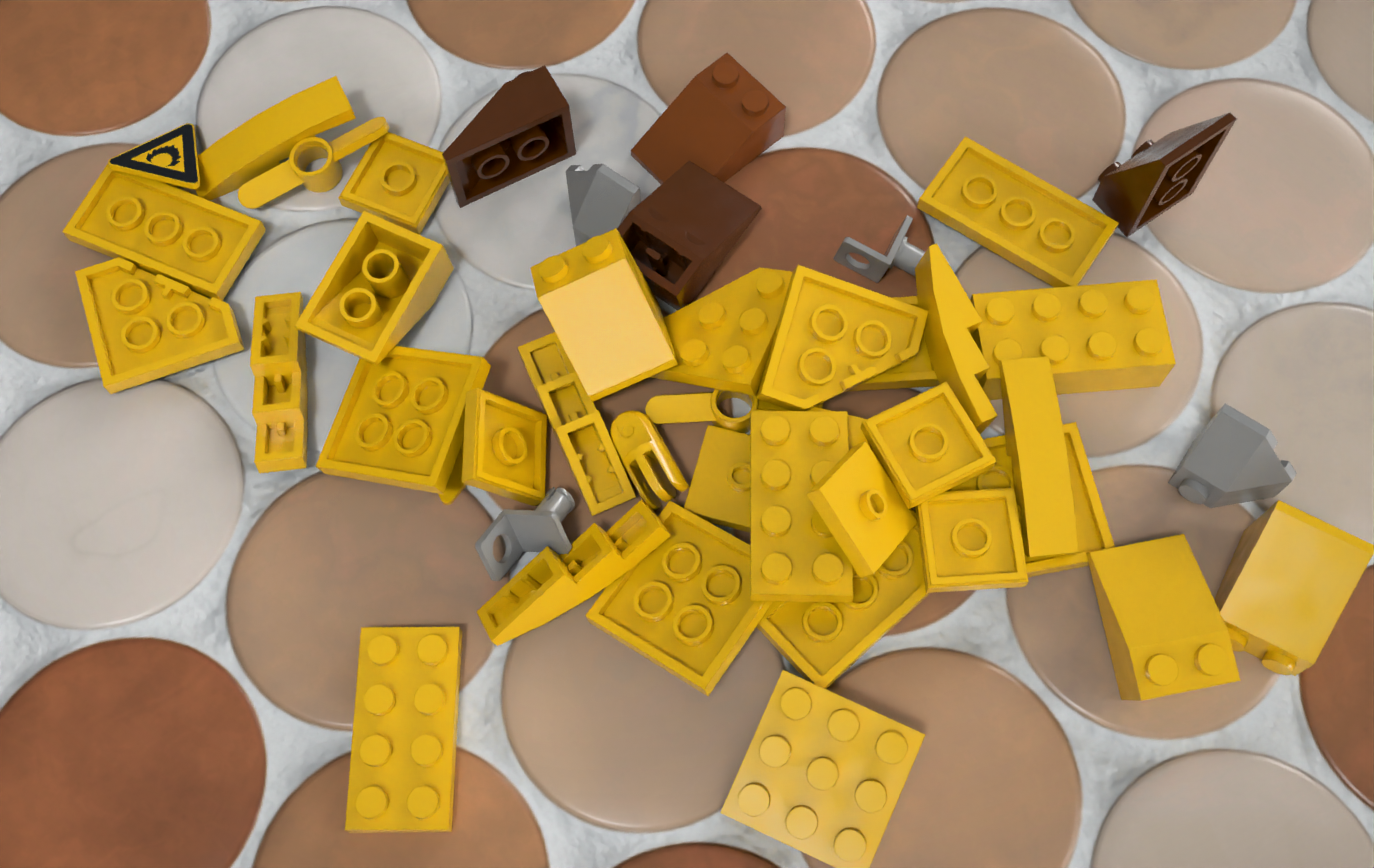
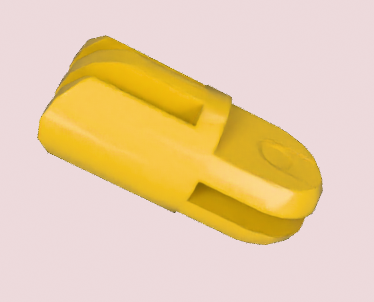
[609,410,690,511]

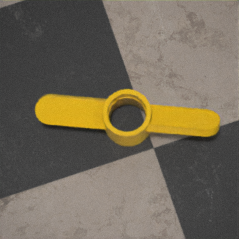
[238,117,390,209]
[645,389,823,434]

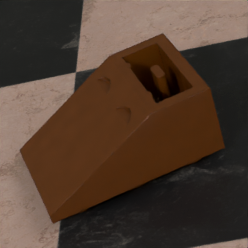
[617,161,762,310]

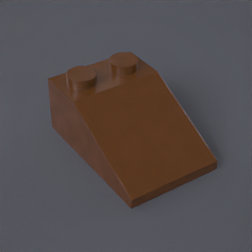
[442,65,576,208]
[1092,113,1236,237]

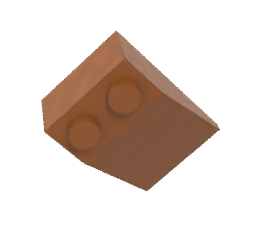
[630,53,786,185]

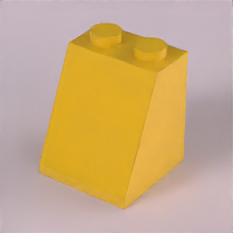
[530,228,678,402]
[1214,500,1374,676]

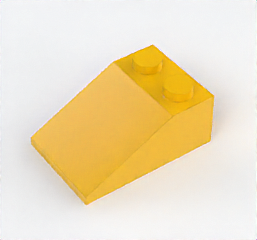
[294,211,454,366]
[1086,534,1241,701]

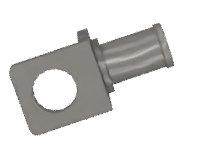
[833,215,925,283]
[475,487,575,581]

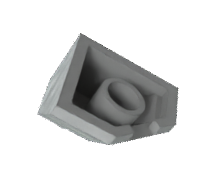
[565,164,641,246]
[1168,404,1297,508]

